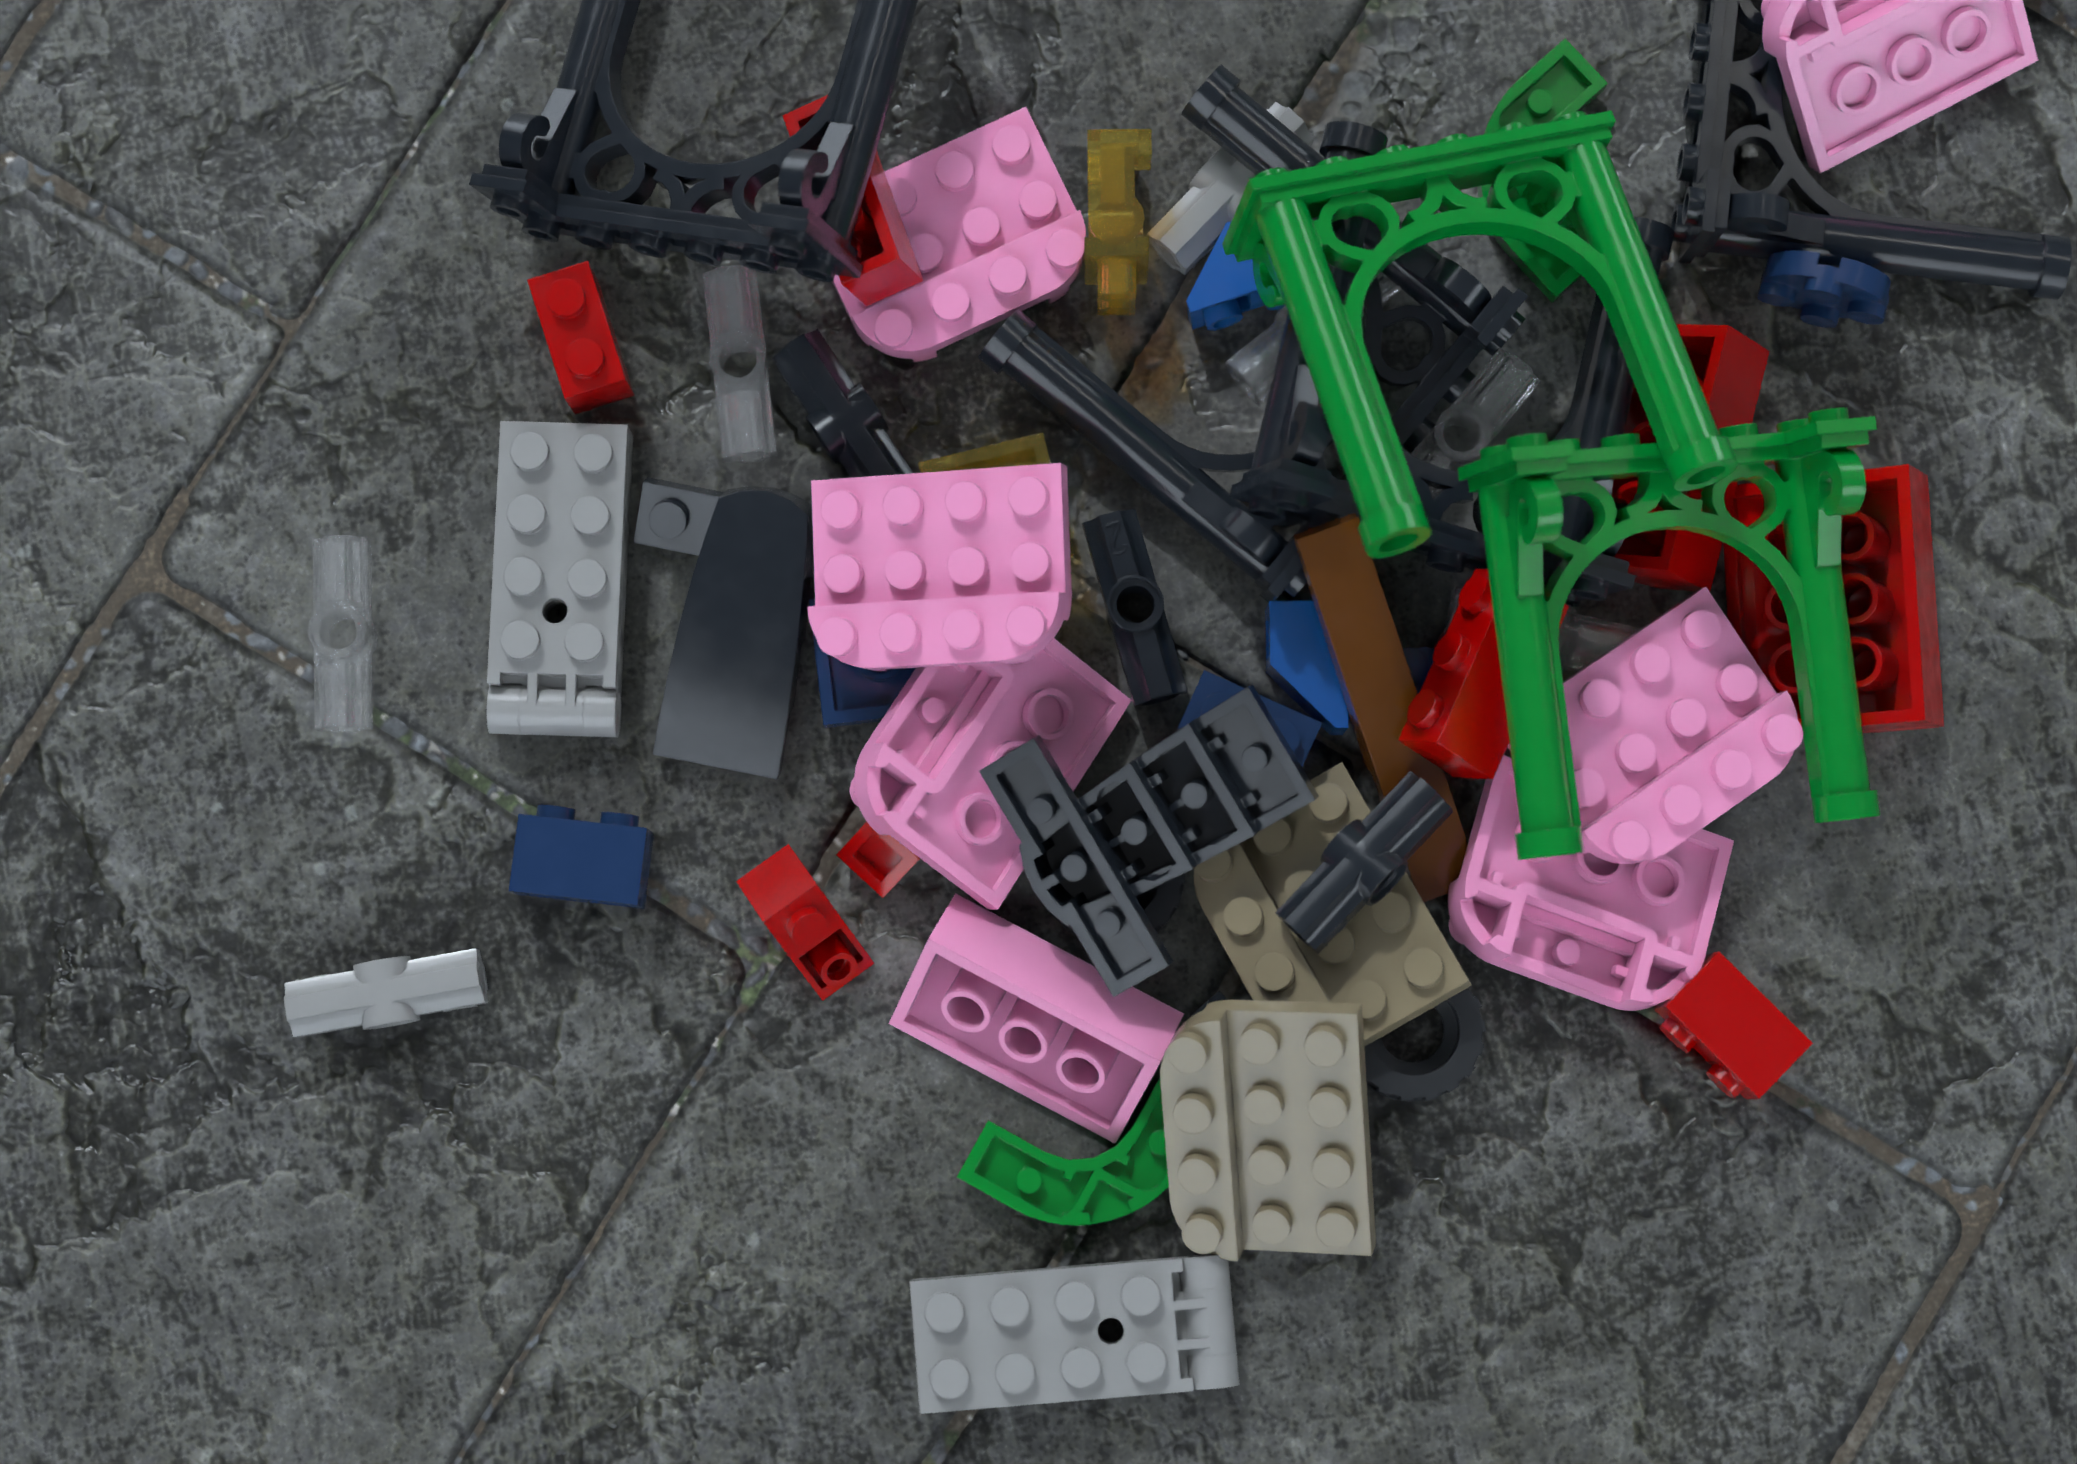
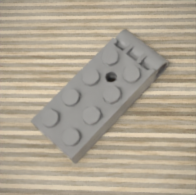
[487,421,633,737]
[910,1254,1240,1414]

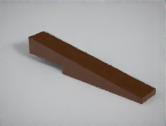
[1293,513,1468,902]

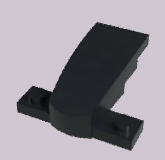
[634,477,814,779]
[979,684,1319,997]

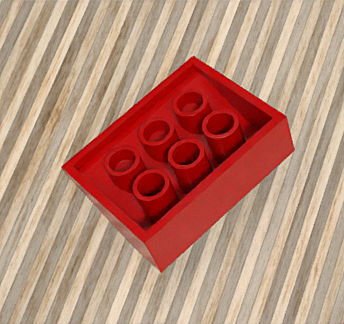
[1723,464,1944,733]

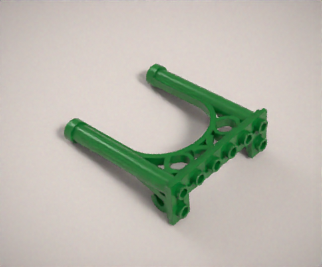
[1222,110,1738,558]
[1457,407,1881,860]

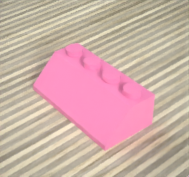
[889,893,1184,1144]

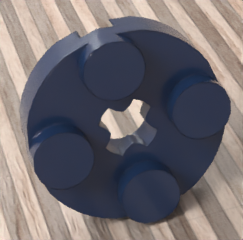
[1757,250,1891,328]

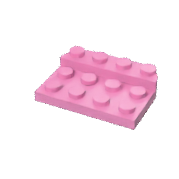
[1761,0,2038,173]
[833,107,1086,362]
[807,463,1072,671]
[1508,587,1803,864]
[850,638,1132,910]
[1448,755,1734,1011]

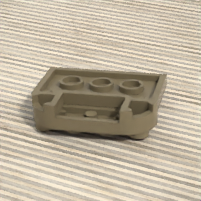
[1193,762,1472,1047]
[1160,1000,1376,1261]

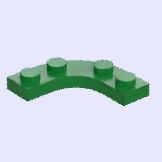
[1477,38,1608,303]
[957,1077,1169,1226]

